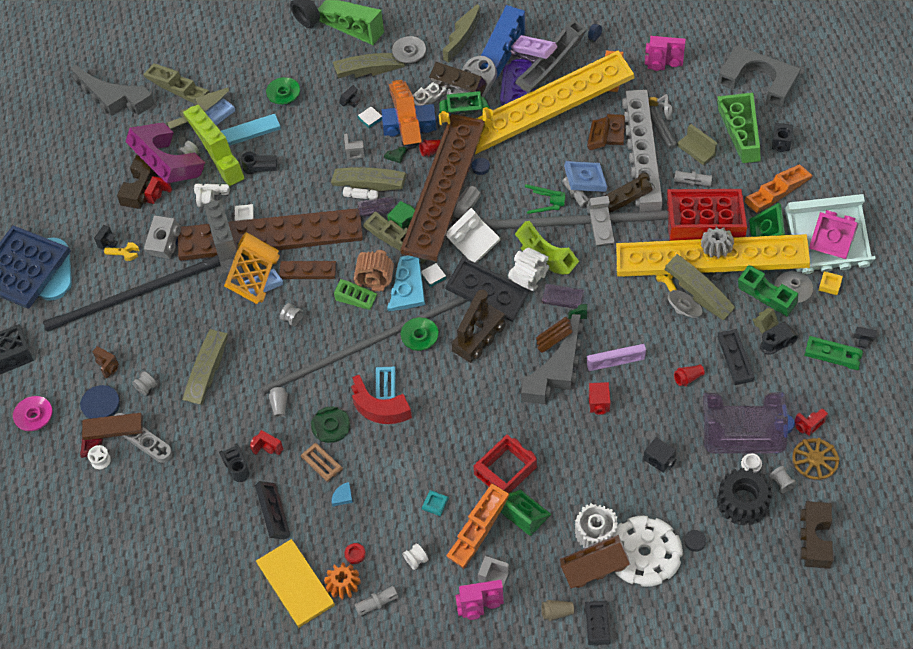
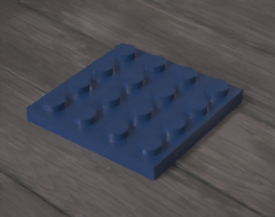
[0,225,71,309]

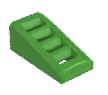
[334,279,377,310]

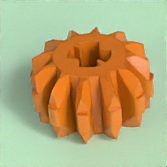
[324,562,361,600]

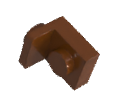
[92,346,119,379]

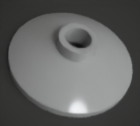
[392,36,426,63]
[775,271,813,303]
[668,290,702,318]

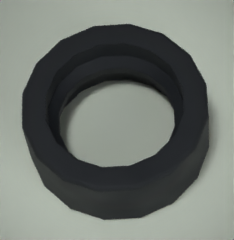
[290,0,320,28]

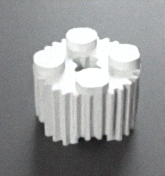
[508,248,549,291]
[575,503,618,548]

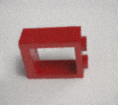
[473,435,537,494]

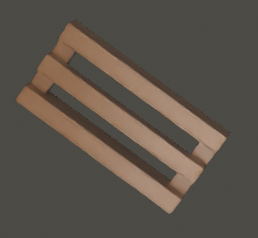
[301,443,343,482]

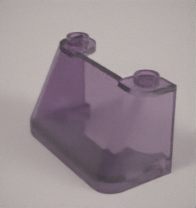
[703,392,788,453]

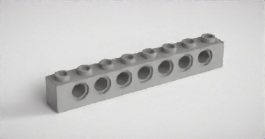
[622,90,662,212]

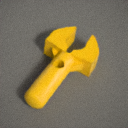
[104,243,140,261]
[656,274,677,291]

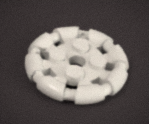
[615,516,683,587]

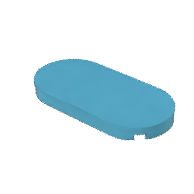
[39,238,72,300]

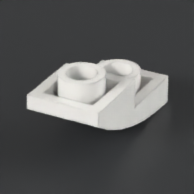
[413,82,447,106]

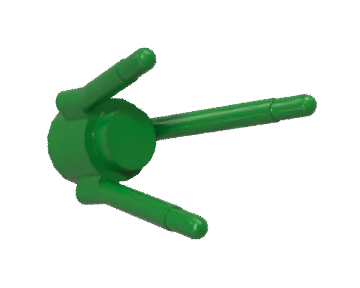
[525,184,565,214]

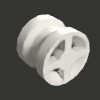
[196,189,214,207]
[88,445,111,470]
[403,543,428,570]

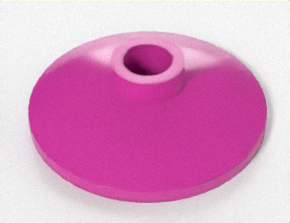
[13,396,53,431]

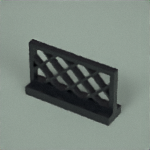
[0,324,34,374]

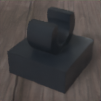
[339,85,360,108]
[94,225,118,250]
[854,327,877,349]

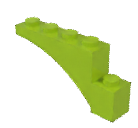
[183,105,245,186]

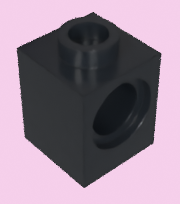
[772,123,793,152]
[643,437,677,473]

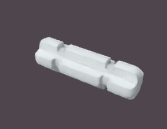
[194,184,230,195]
[343,187,378,200]

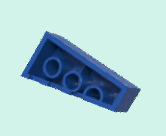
[480,5,525,80]

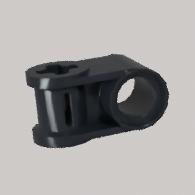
[760,321,798,355]
[219,443,250,482]

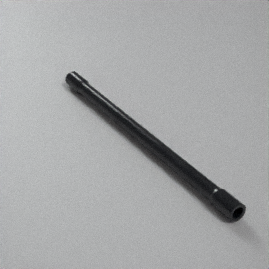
[43,255,221,332]

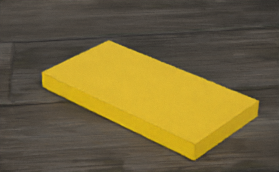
[256,539,335,628]

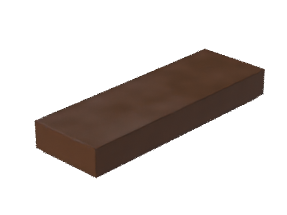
[82,413,143,440]

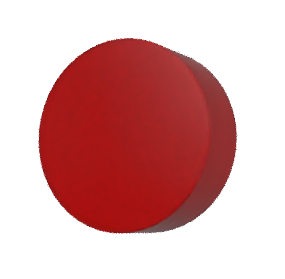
[344,543,366,564]

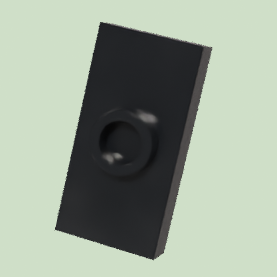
[585,601,610,645]

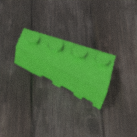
[318,0,384,45]
[717,93,760,163]

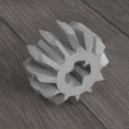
[701,226,734,259]

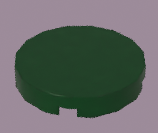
[311,406,350,443]

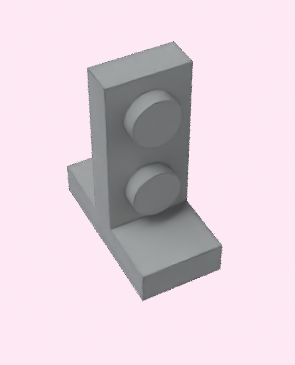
[586,196,614,246]

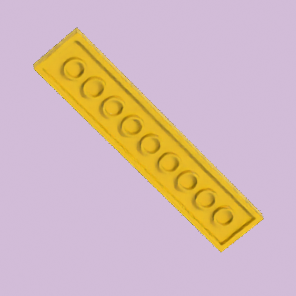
[475,51,635,154]
[616,234,810,277]

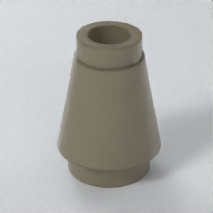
[541,600,574,621]

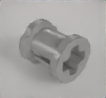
[770,466,797,493]

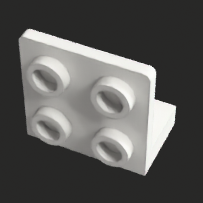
[446,208,500,263]

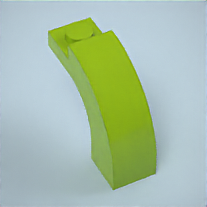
[515,221,579,274]

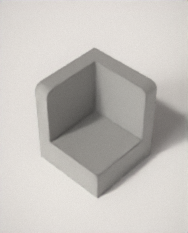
[344,134,365,160]
[478,556,509,587]

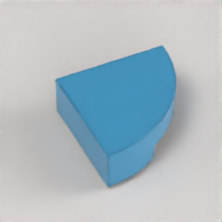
[332,482,353,506]

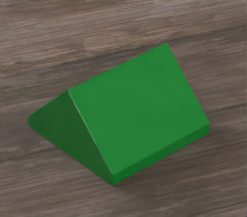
[749,203,785,237]
[501,490,551,536]

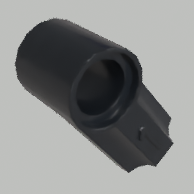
[241,151,277,174]

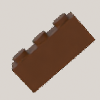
[560,535,630,589]

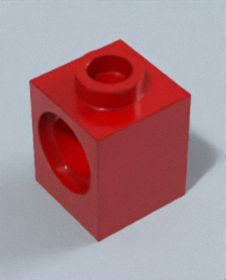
[589,382,610,415]

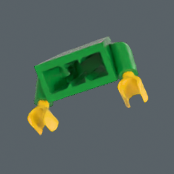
[438,91,493,125]

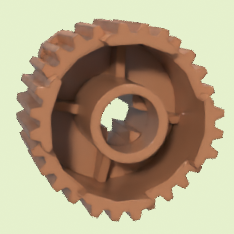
[354,250,394,292]

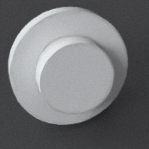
[741,453,762,473]

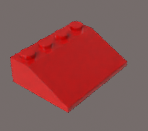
[667,189,747,241]

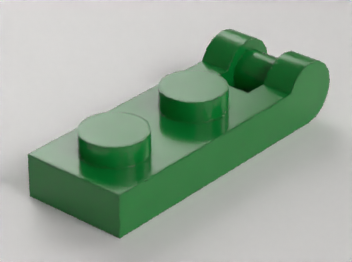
[804,336,863,370]

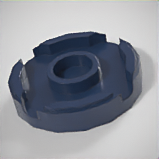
[80,385,120,419]

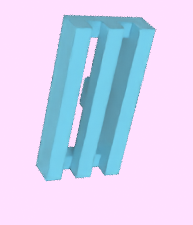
[376,367,396,400]

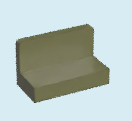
[677,124,717,165]

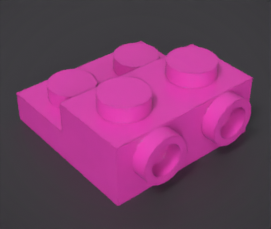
[644,36,686,71]
[809,210,859,259]
[455,580,504,620]

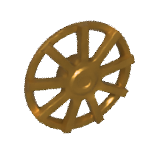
[792,438,839,480]

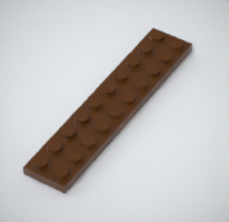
[400,114,485,262]
[178,208,363,261]

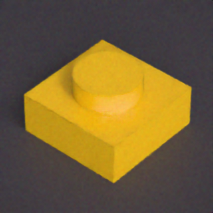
[819,271,843,295]

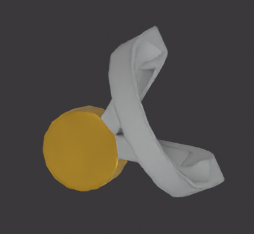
[648,94,672,120]

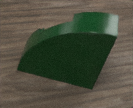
[384,147,408,163]
[568,304,587,319]

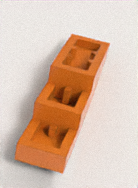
[744,164,813,213]
[446,484,509,569]

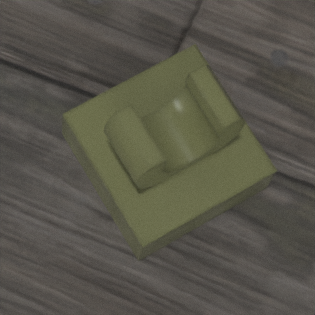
[752,308,779,334]

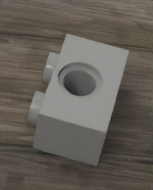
[144,216,181,259]

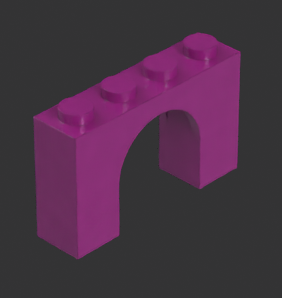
[126,122,205,183]

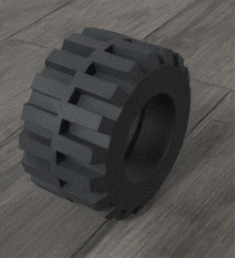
[717,468,772,526]

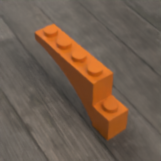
[389,80,421,145]

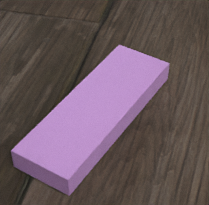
[511,35,557,59]
[587,344,646,371]

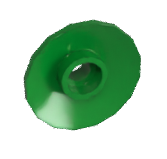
[266,77,300,105]
[400,317,439,351]

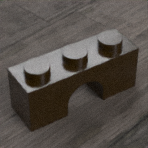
[429,62,487,96]
[117,155,159,209]
[451,304,506,363]
[800,501,833,569]

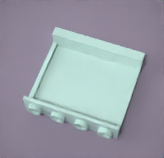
[785,194,876,274]

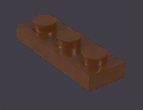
[279,261,337,279]

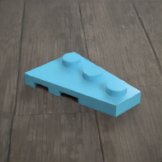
[387,255,426,311]

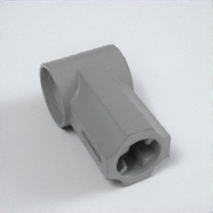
[453,186,481,219]

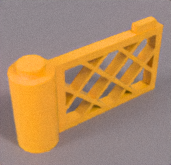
[224,232,280,304]

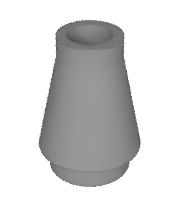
[268,387,288,418]

